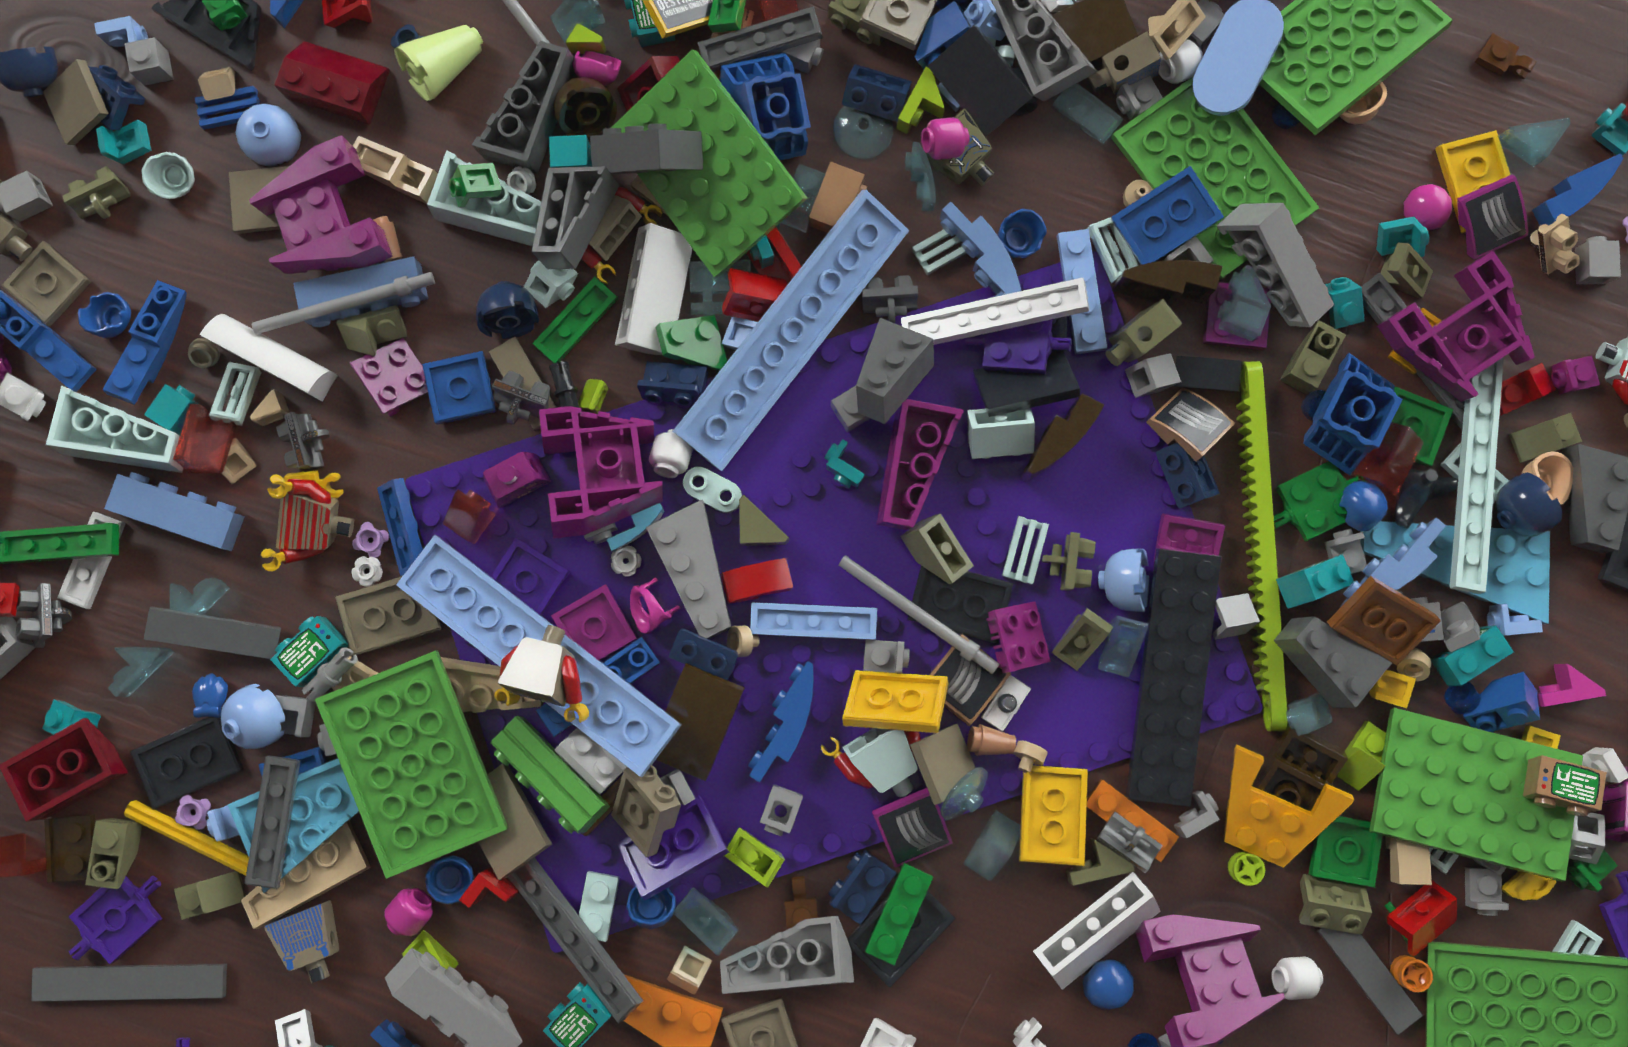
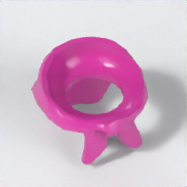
[630,578,680,634]

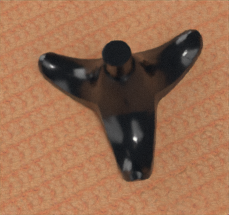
[1380,451,1458,529]

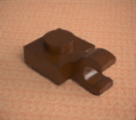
[1475,33,1537,79]
[785,876,818,930]

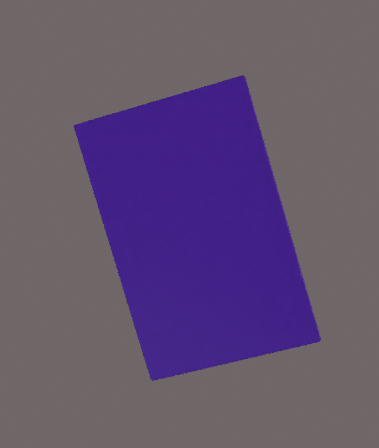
[405,251,1263,953]

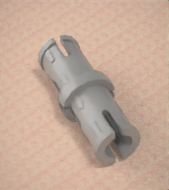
[302,647,358,702]

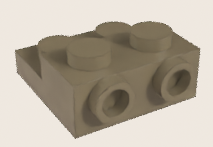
[611,765,681,858]

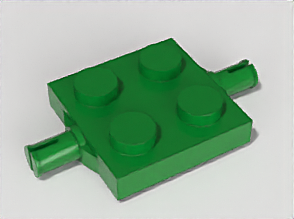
[1273,461,1368,542]

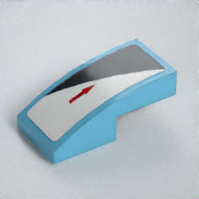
[607,503,665,552]

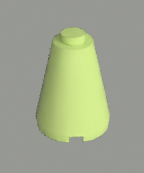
[394,25,483,101]

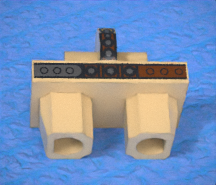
[1530,214,1580,275]

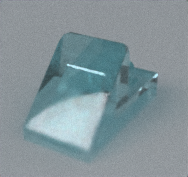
[781,164,826,232]
[170,577,230,615]
[1098,616,1148,677]
[108,647,174,697]

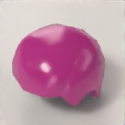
[573,51,622,86]
[1404,184,1452,231]

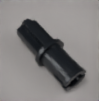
[549,361,580,408]

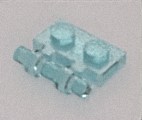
[689,260,751,316]

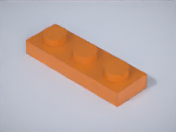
[1087,779,1179,862]

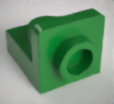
[202,0,247,31]
[449,163,502,208]
[1567,850,1618,892]

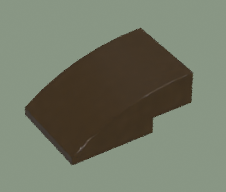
[1052,0,1138,68]
[1112,260,1223,307]
[1020,393,1104,482]
[656,663,745,781]
[1253,720,1348,811]

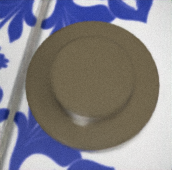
[188,338,220,368]

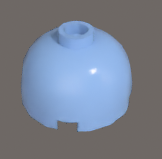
[236,103,301,167]
[1098,549,1149,612]
[221,684,285,749]

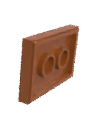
[1327,576,1441,666]

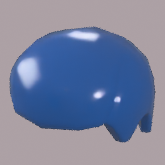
[998,209,1047,259]
[78,292,131,339]
[1339,481,1388,531]
[425,855,474,905]
[626,886,676,930]
[1083,959,1134,1010]

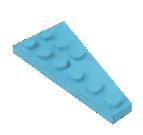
[1360,521,1550,624]
[228,758,359,893]

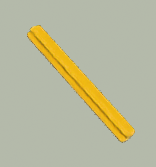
[124,800,249,876]

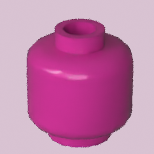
[921,117,969,160]
[384,888,433,937]

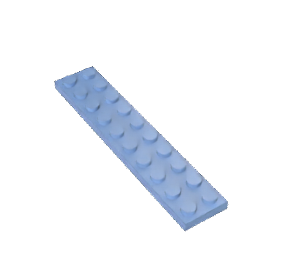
[672,190,909,471]
[396,535,682,777]

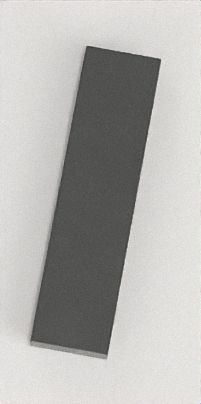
[698,6,823,72]
[144,606,281,659]
[245,755,301,889]
[1316,927,1423,1035]

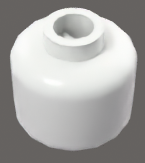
[1159,39,1203,84]
[649,429,693,478]
[1272,956,1323,1000]

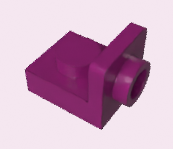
[1551,356,1600,395]

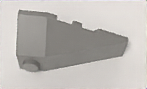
[720,916,854,994]

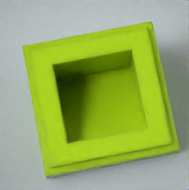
[566,24,606,54]
[578,379,609,414]

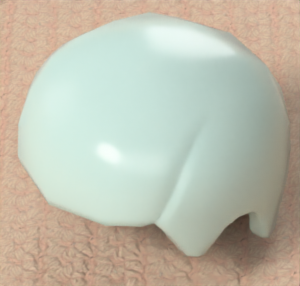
[142,152,195,199]

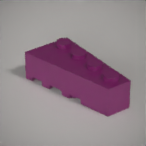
[876,399,964,530]

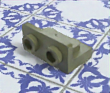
[828,0,884,46]
[1299,874,1372,935]

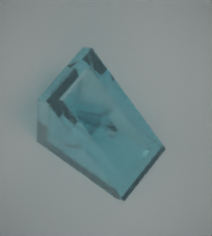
[550,0,605,42]
[1498,118,1571,167]
[963,810,1021,881]
[673,888,739,956]

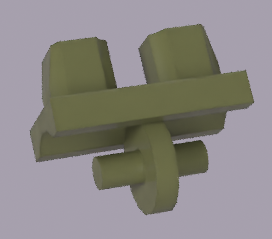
[63,166,131,219]
[1042,532,1096,591]

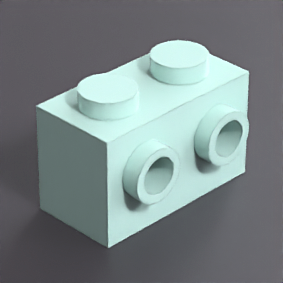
[967,408,1035,459]

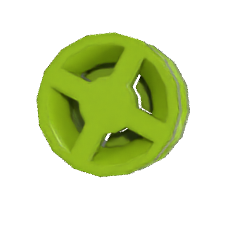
[1228,851,1265,886]

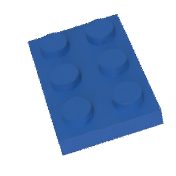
[1111,166,1224,265]

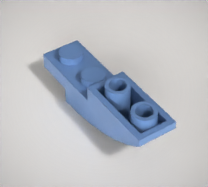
[940,202,1021,297]
[1340,518,1446,607]

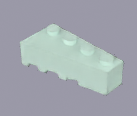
[427,150,541,246]
[46,386,189,473]

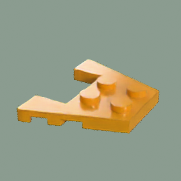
[1224,744,1354,868]

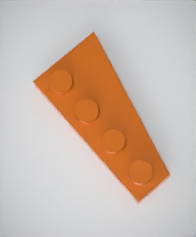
[623,974,723,1047]

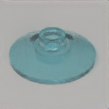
[833,106,893,159]
[940,767,988,820]

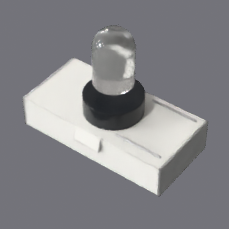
[981,675,1031,732]

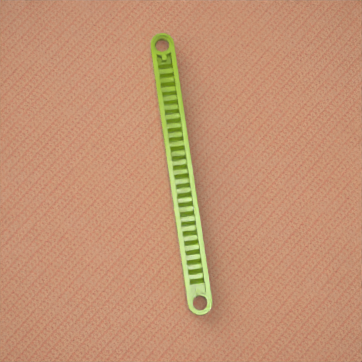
[1236,361,1288,732]

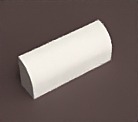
[615,223,692,355]
[200,314,338,402]
[1033,872,1161,990]

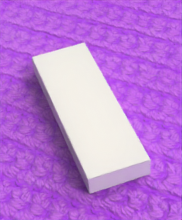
[57,511,126,609]

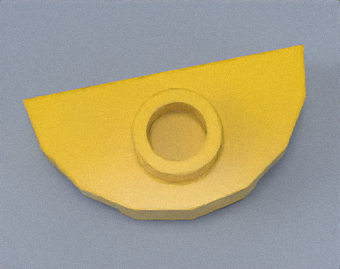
[1502,871,1556,900]

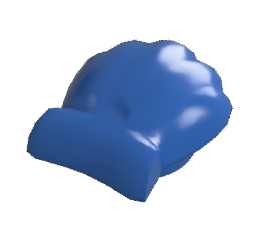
[192,673,228,718]

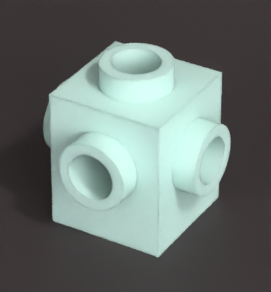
[524,260,578,308]

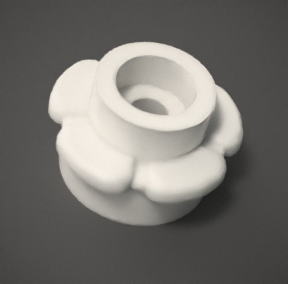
[507,166,536,195]
[611,546,641,576]
[352,556,383,587]

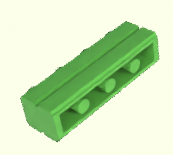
[491,715,610,834]

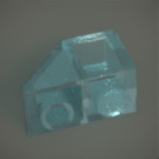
[1217,265,1271,341]

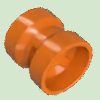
[1390,955,1433,993]

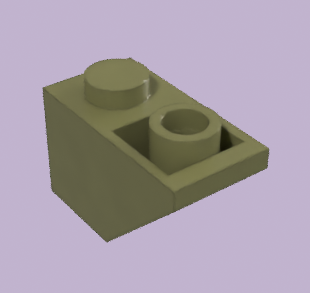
[1280,320,1346,395]
[85,818,142,889]

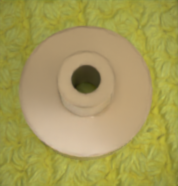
[1123,180,1153,207]
[727,625,759,657]
[1397,648,1431,681]
[1013,741,1048,773]

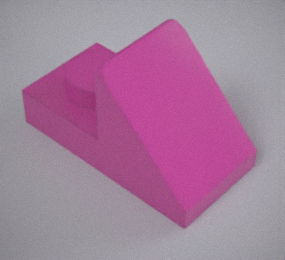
[1538,664,1606,707]

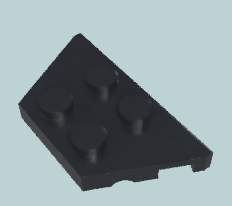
[151,0,262,71]

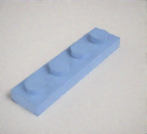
[1057,229,1107,354]
[750,603,877,640]

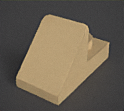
[1148,0,1206,60]

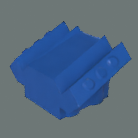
[719,53,811,160]
[1303,353,1402,475]

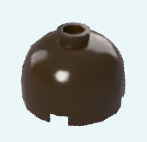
[554,77,617,140]

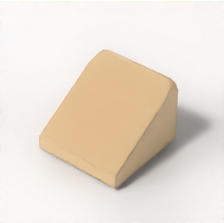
[198,67,235,101]
[250,389,290,426]
[211,438,257,484]
[667,946,712,994]

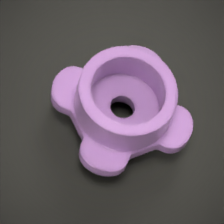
[352,522,389,558]
[175,795,211,830]

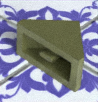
[739,495,789,546]

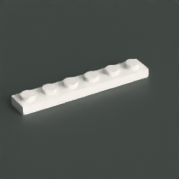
[901,278,1090,345]

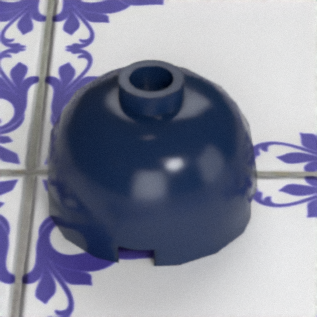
[0,47,58,98]
[476,281,539,339]
[1496,472,1562,536]

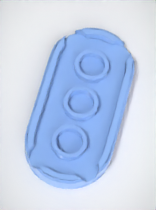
[1193,0,1284,116]

